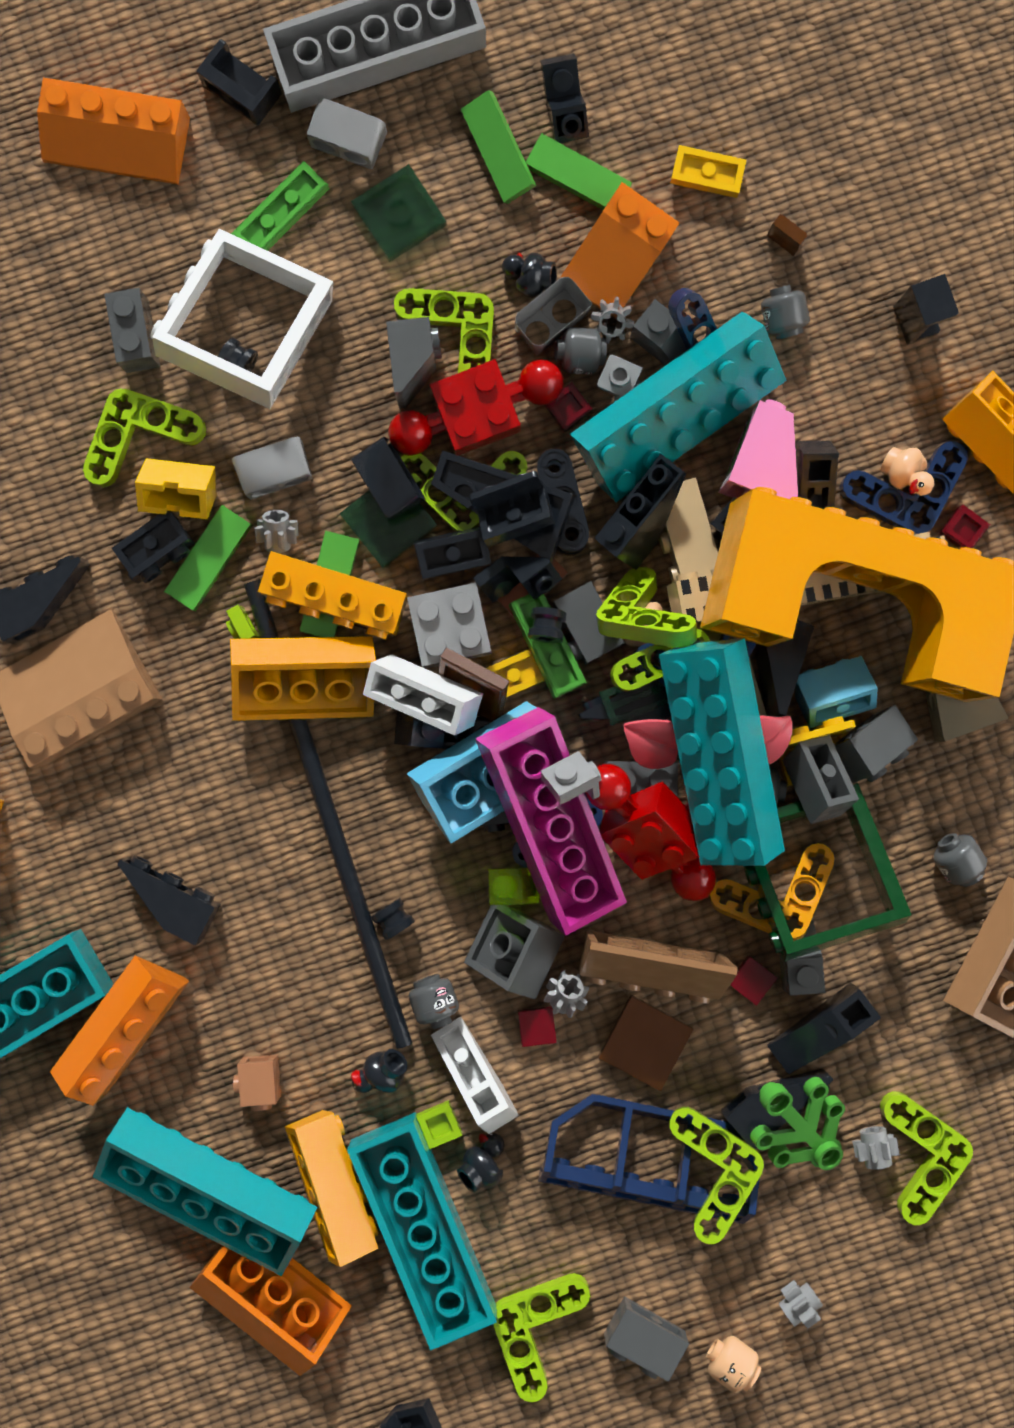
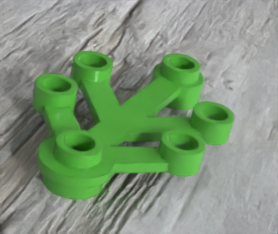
[750,1077,845,1170]

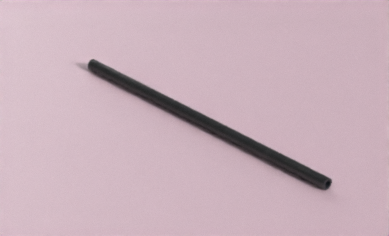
[244,580,413,1049]

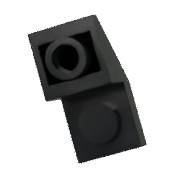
[540,53,589,143]
[473,556,562,603]

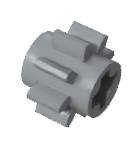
[591,296,634,343]
[255,510,299,553]
[544,971,589,1018]
[852,1126,900,1169]
[779,1280,823,1329]

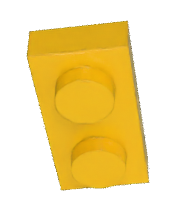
[670,145,747,198]
[486,649,545,698]

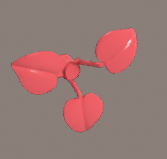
[624,715,792,811]

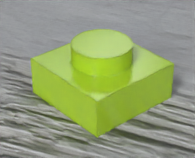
[226,604,260,639]
[416,1100,463,1149]

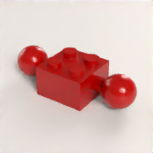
[388,359,563,456]
[585,764,716,901]

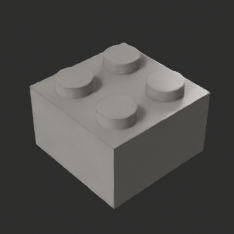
[407,583,492,669]

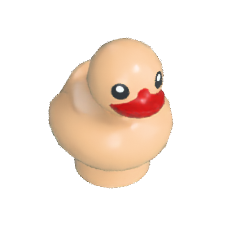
[881,447,934,496]

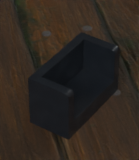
[196,39,282,126]
[893,274,959,345]

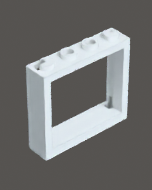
[151,229,333,409]

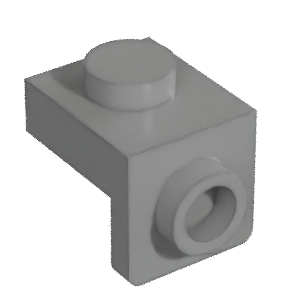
[597,355,643,403]
[540,751,602,805]

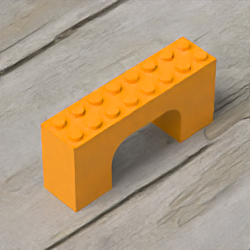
[700,487,1014,702]

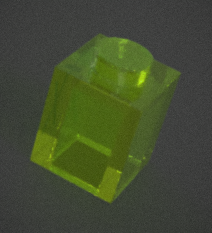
[488,868,539,905]

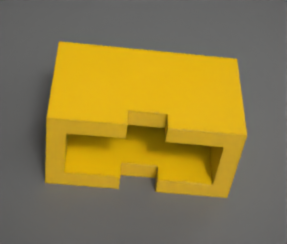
[135,458,217,519]

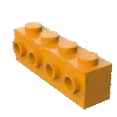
[258,551,408,640]
[285,1110,379,1267]

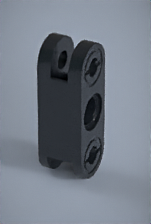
[537,449,589,556]

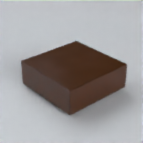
[767,214,808,256]

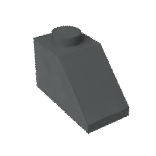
[630,299,698,366]
[779,918,826,996]

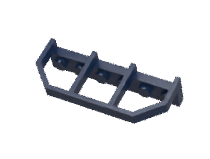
[538,1094,760,1224]

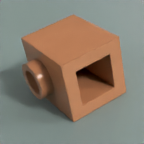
[233,1054,281,1111]

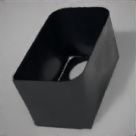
[351,437,426,519]

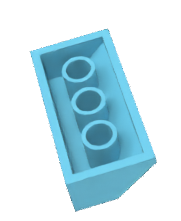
[407,701,537,843]

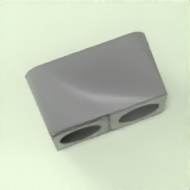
[307,98,387,169]
[515,277,592,356]
[231,437,313,500]

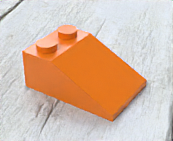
[559,182,680,319]

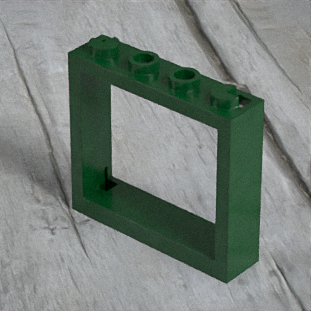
[744,783,912,962]

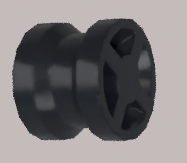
[218,337,258,372]
[528,607,567,643]
[371,898,415,940]

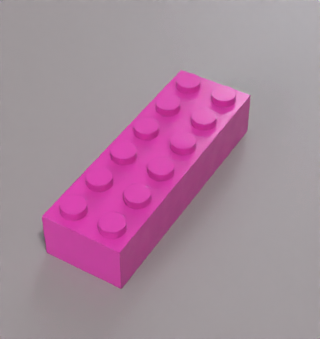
[475,707,627,936]

